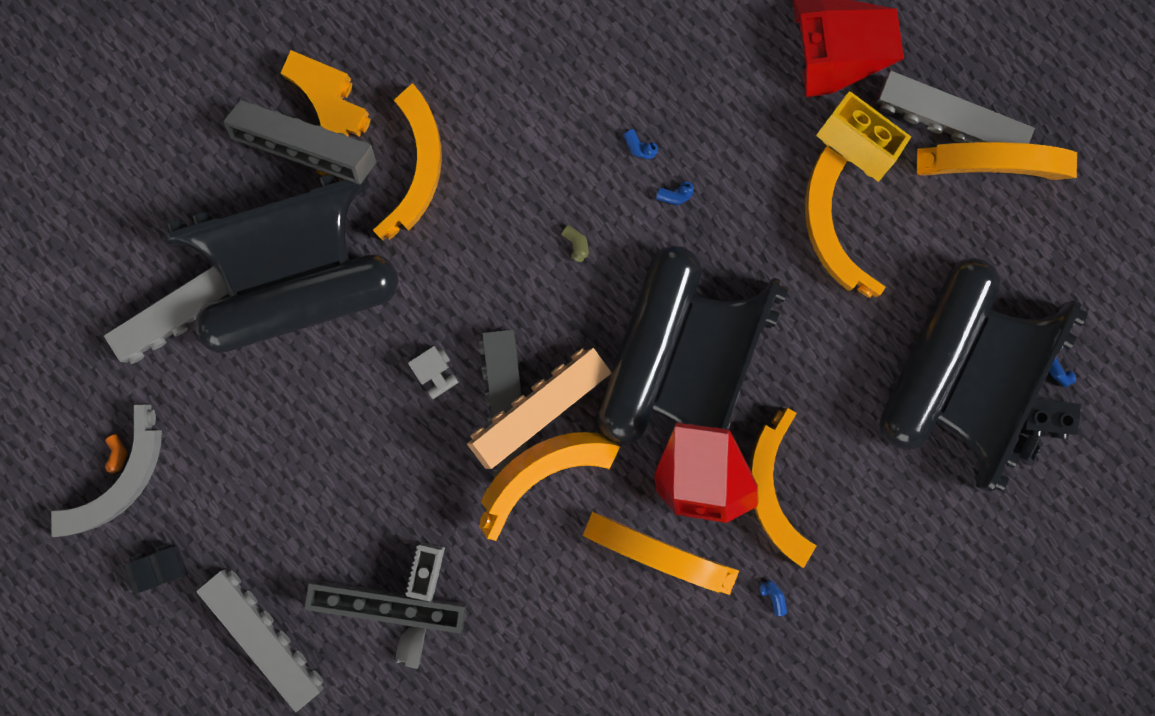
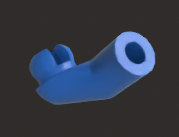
[623,129,658,160]
[656,181,694,206]
[1049,358,1076,387]
[758,580,787,616]

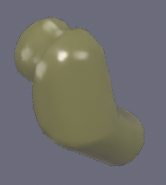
[561,225,589,262]

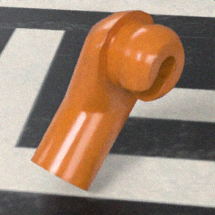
[105,434,128,474]

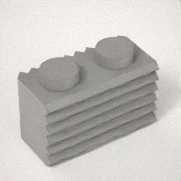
[405,542,445,602]

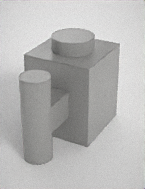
[408,346,459,399]

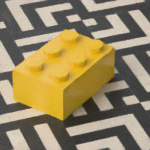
[816,91,911,182]

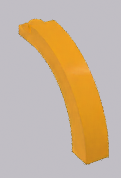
[373,83,442,240]
[917,142,1077,180]
[805,146,886,298]
[749,408,817,568]
[479,432,620,541]
[583,512,739,595]

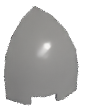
[395,626,426,669]

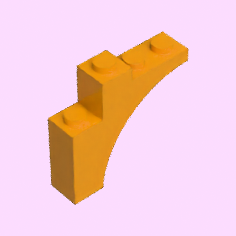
[280,50,370,177]

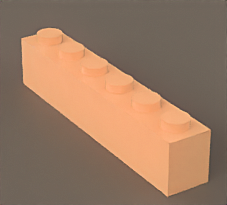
[467,348,611,469]

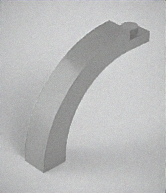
[51,405,162,537]

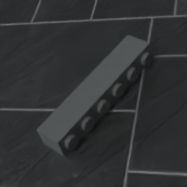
[223,100,376,185]
[479,330,528,478]
[305,580,467,634]

